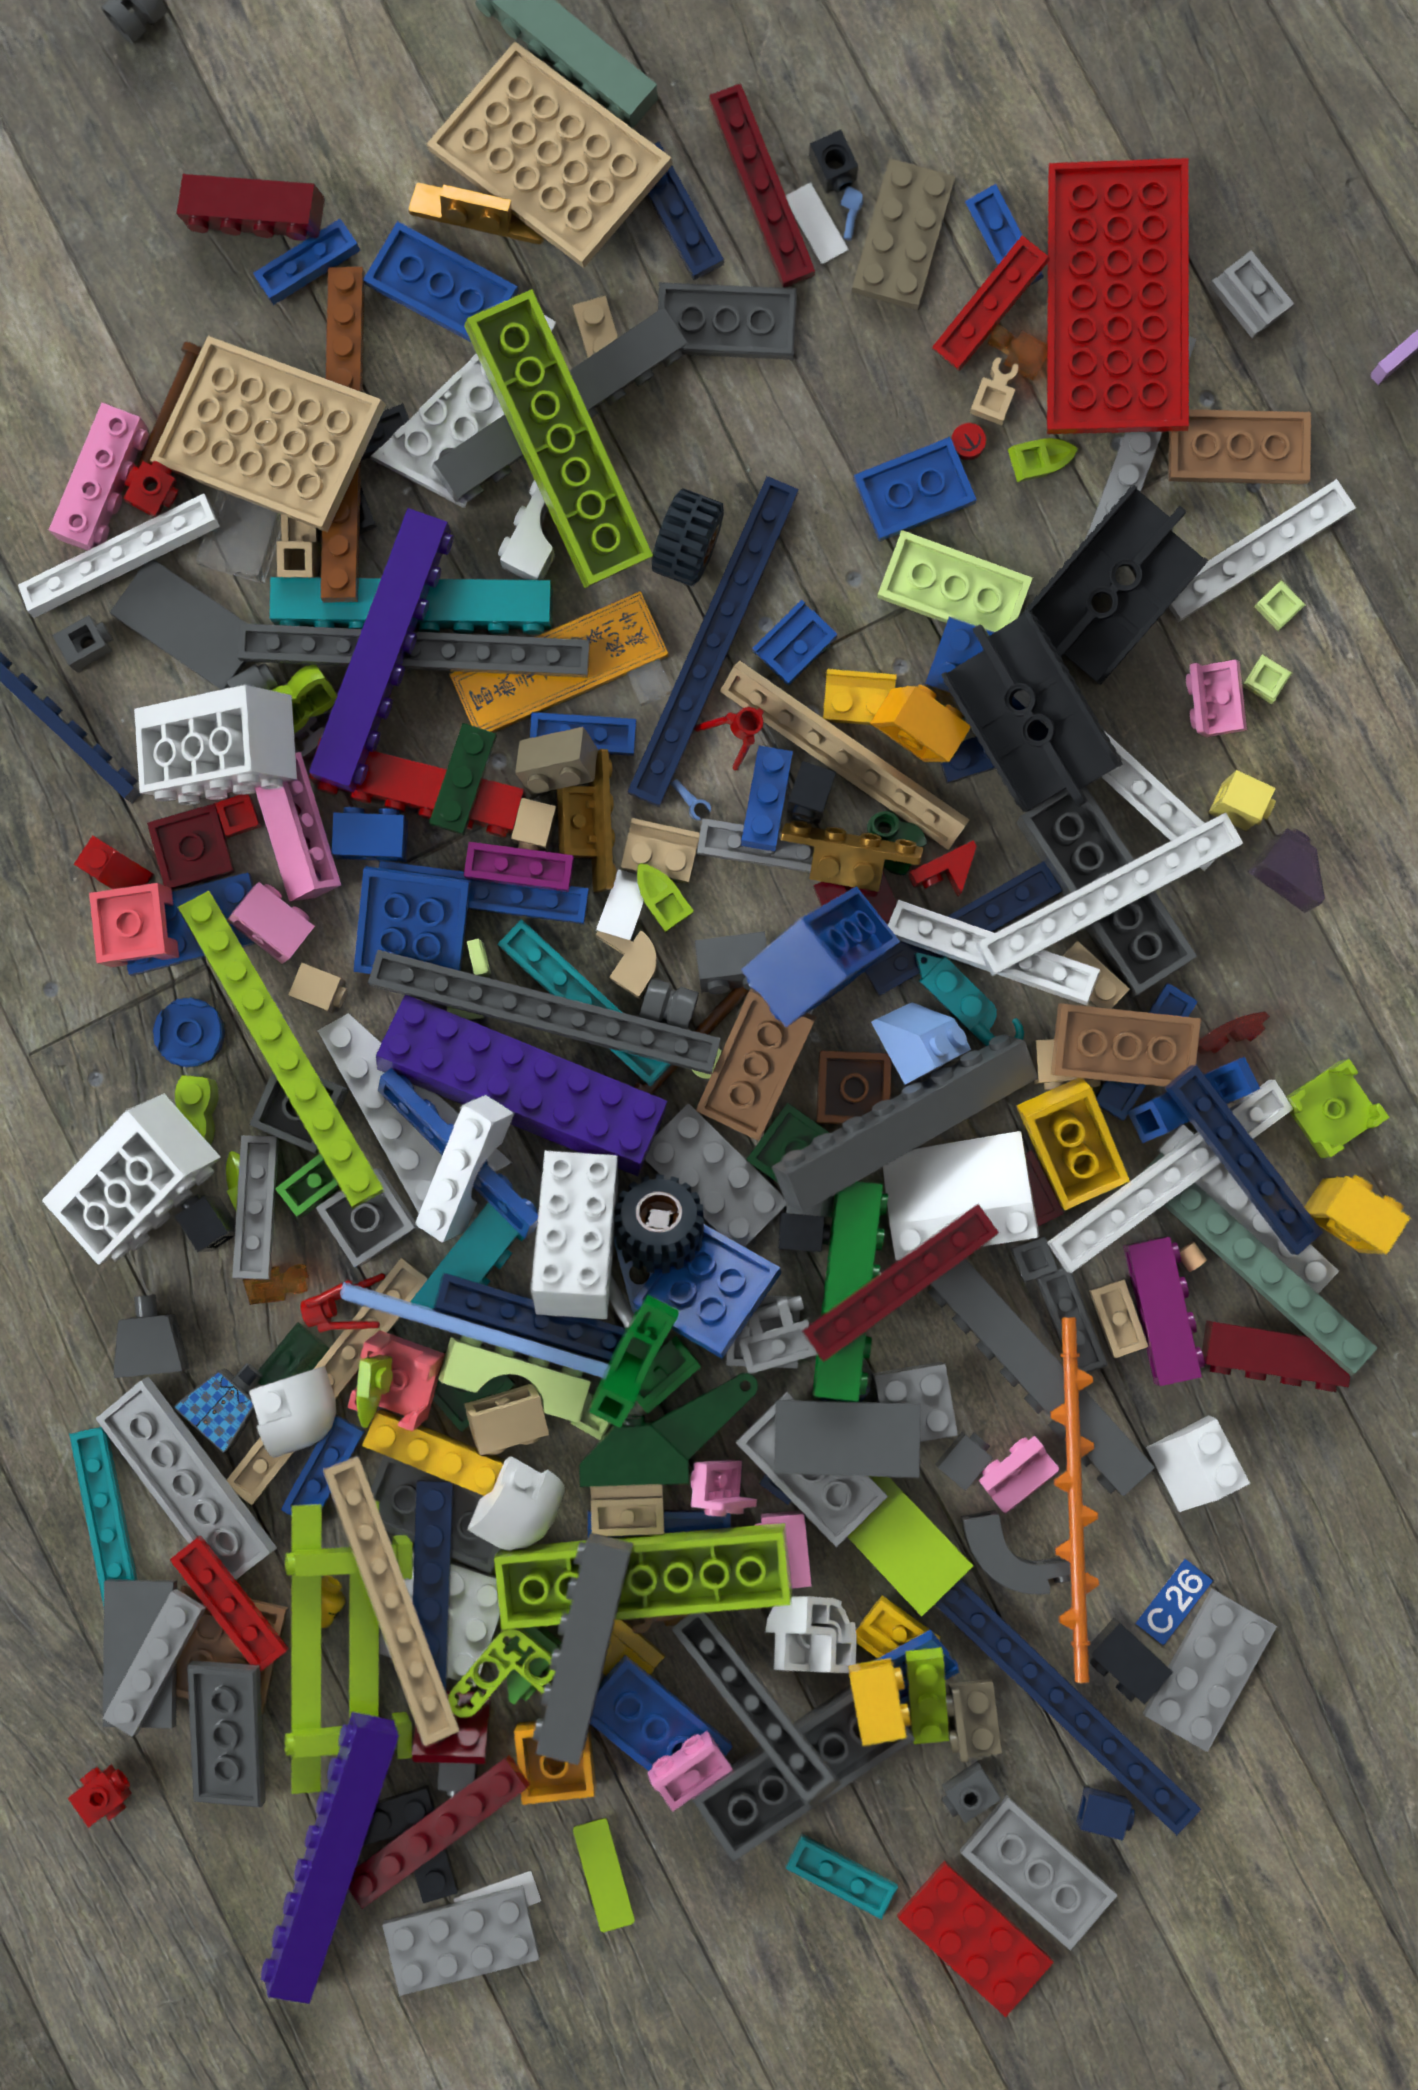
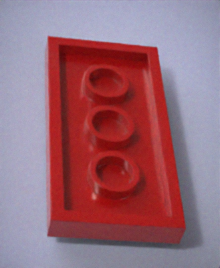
[897,1861,1054,2017]

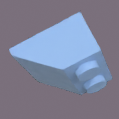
[871,1002,971,1085]

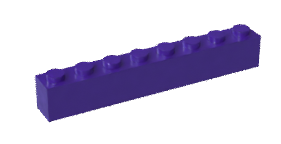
[309,508,454,792]
[261,1712,399,2004]

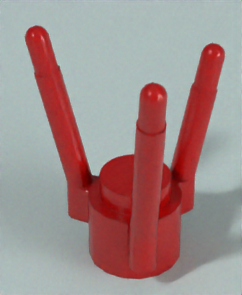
[694,707,764,771]
[300,1273,386,1333]

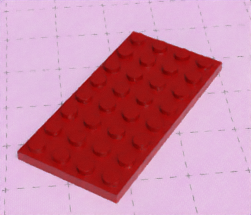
[1047,158,1189,434]

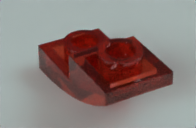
[1198,1012,1270,1054]

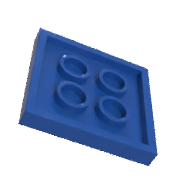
[353,866,471,974]
[632,1225,782,1359]

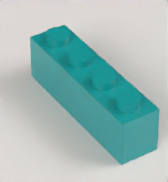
[410,1202,524,1309]

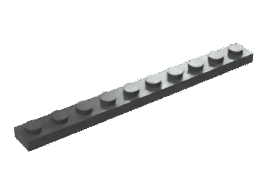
[237,623,590,678]
[368,950,721,1075]

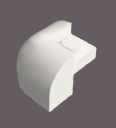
[249,1366,337,1458]
[468,1456,565,1551]
[765,1596,856,1673]

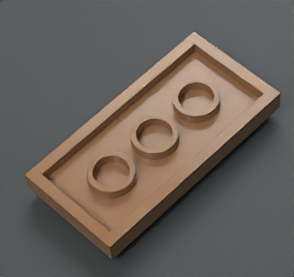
[1168,409,1311,484]
[695,988,817,1141]
[1051,1003,1201,1087]

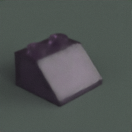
[1248,828,1325,913]

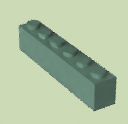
[475,0,658,129]

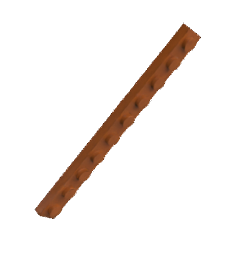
[321,267,365,603]

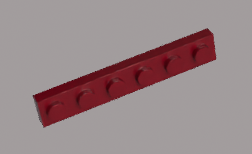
[709,83,816,288]
[801,1203,999,1361]
[348,1754,531,1909]

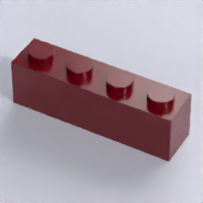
[176,174,325,241]
[1202,1320,1350,1392]

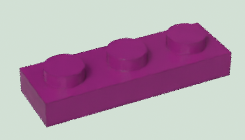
[464,842,574,892]

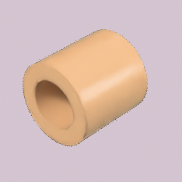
[1179,1241,1207,1272]

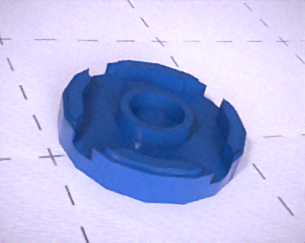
[153,998,225,1068]

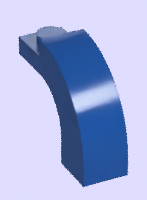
[1127,1056,1260,1143]

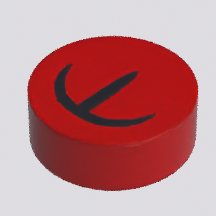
[951,423,986,460]

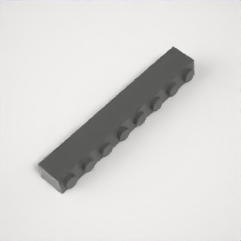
[432,307,687,502]
[772,1034,1038,1212]
[928,1259,1155,1497]

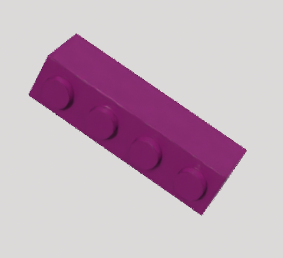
[1123,1236,1205,1386]

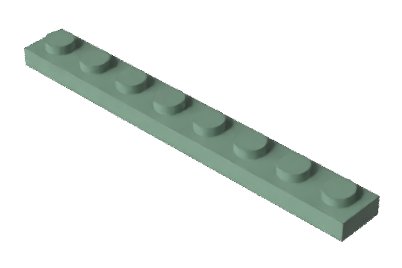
[1143,1152,1377,1376]

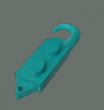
[915,952,1024,1046]

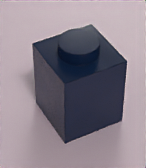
[1076,1786,1135,1841]

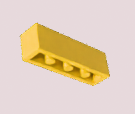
[362,1409,505,1496]

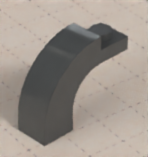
[960,1510,1071,1595]

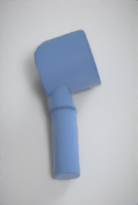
[841,187,863,240]
[671,779,711,821]

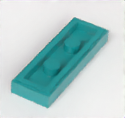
[785,1834,898,1920]

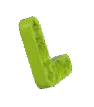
[448,1628,555,1718]

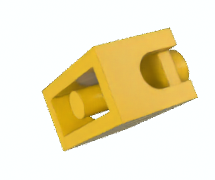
[848,1658,911,1746]

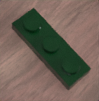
[429,723,497,835]

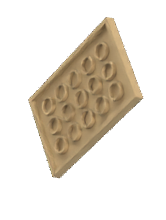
[427,42,673,268]
[150,336,386,532]

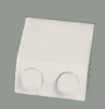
[1146,1415,1250,1512]

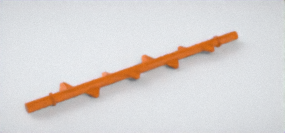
[1050,1317,1099,1683]

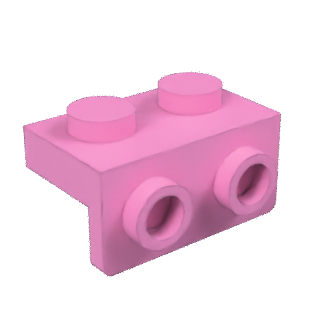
[1186,660,1247,737]
[979,1436,1059,1514]
[690,1459,757,1516]
[647,1731,733,1811]

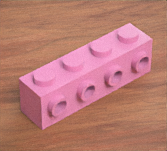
[49,402,149,551]
[255,752,341,902]

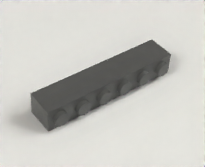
[533,1533,633,1765]
[671,1612,842,1808]

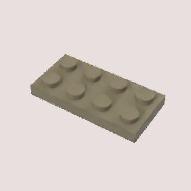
[851,158,955,311]

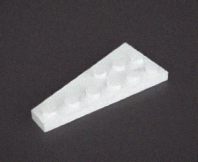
[370,315,556,508]
[317,1014,513,1213]

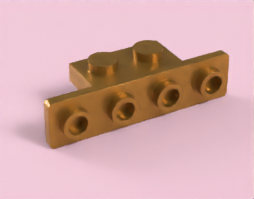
[409,183,544,245]
[557,749,617,892]
[780,821,923,892]

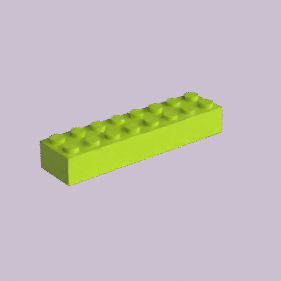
[464,289,653,588]
[494,1523,793,1630]

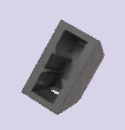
[114,1294,189,1378]

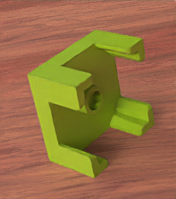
[1286,1059,1390,1158]

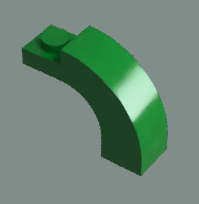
[588,1294,680,1428]

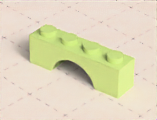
[438,1336,591,1423]

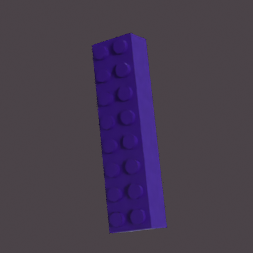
[376,994,667,1176]

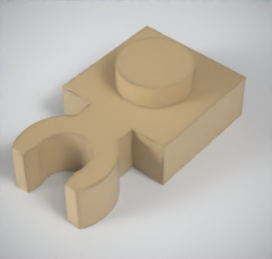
[970,357,1018,425]

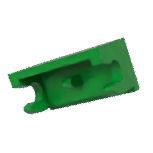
[636,1336,702,1414]

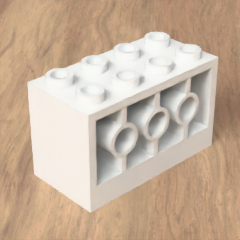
[134,685,297,805]
[42,1094,221,1265]
[531,1151,619,1319]

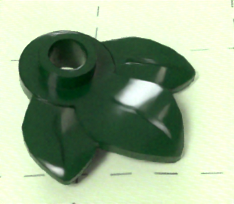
[867,811,927,875]

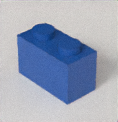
[331,807,408,862]

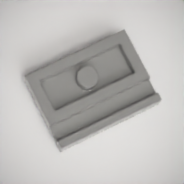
[1209,251,1294,338]

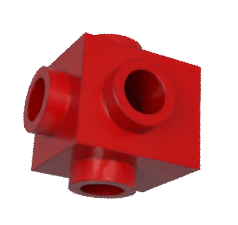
[123,460,179,518]
[68,1764,132,1828]

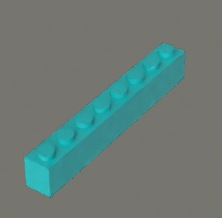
[269,577,553,635]

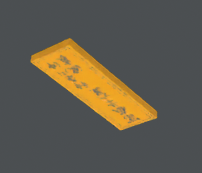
[449,591,669,733]

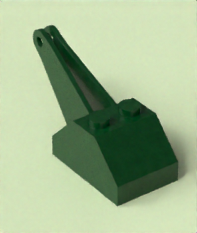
[579,1372,758,1487]

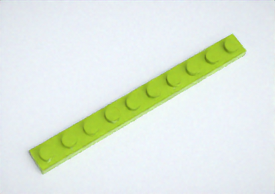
[178,891,384,1209]

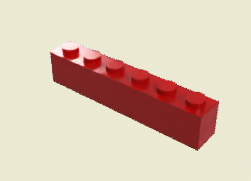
[309,738,526,838]

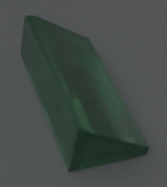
[258,1322,330,1386]

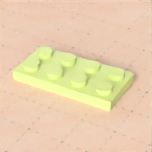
[877,530,1033,632]

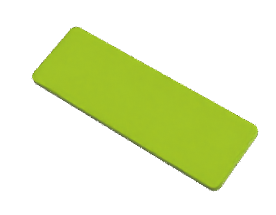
[573,1818,635,1932]

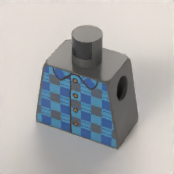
[173,1363,263,1453]

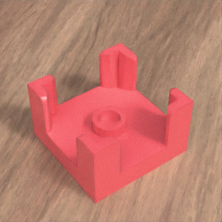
[89,883,179,967]
[347,1330,445,1432]

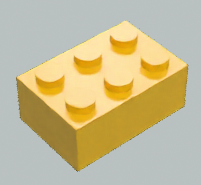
[1016,1078,1130,1210]
[1304,1175,1411,1254]

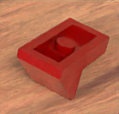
[74,835,154,889]
[908,840,977,897]

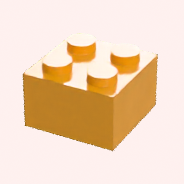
[870,685,971,762]
[514,1721,597,1805]

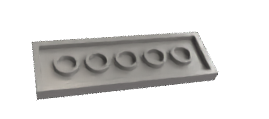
[96,1376,277,1580]

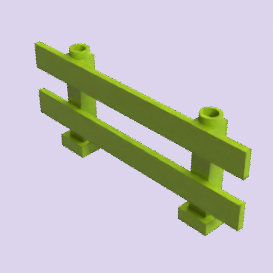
[285,1501,412,1794]

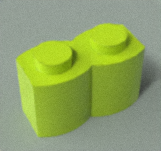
[271,665,337,734]
[175,1075,219,1146]

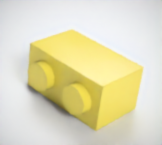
[1208,770,1276,831]

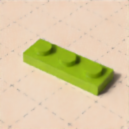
[905,1647,949,1745]

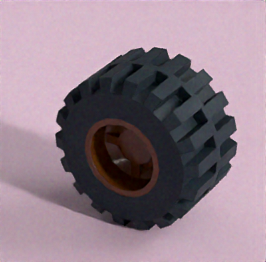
[651,488,724,587]
[614,1175,704,1274]

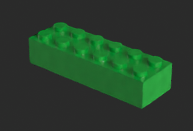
[812,1181,888,1402]

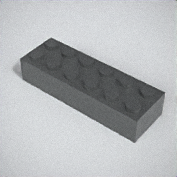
[1016,786,1197,998]
[693,1684,915,1862]

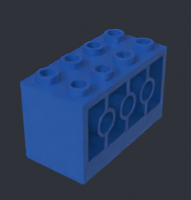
[741,886,900,1027]

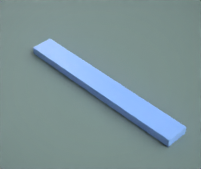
[340,1282,608,1377]

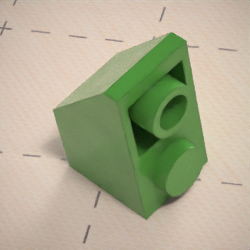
[505,1626,562,1705]

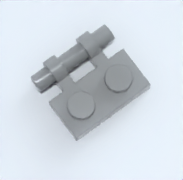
[739,1295,817,1374]

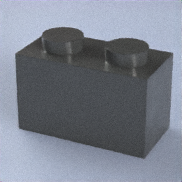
[695,931,767,994]

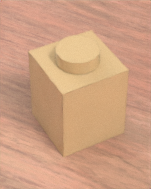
[511,798,558,852]
[288,963,348,1013]

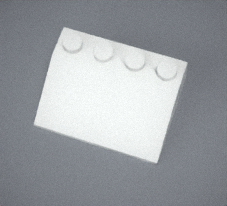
[883,1131,1040,1260]

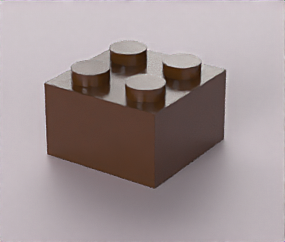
[816,1051,892,1125]

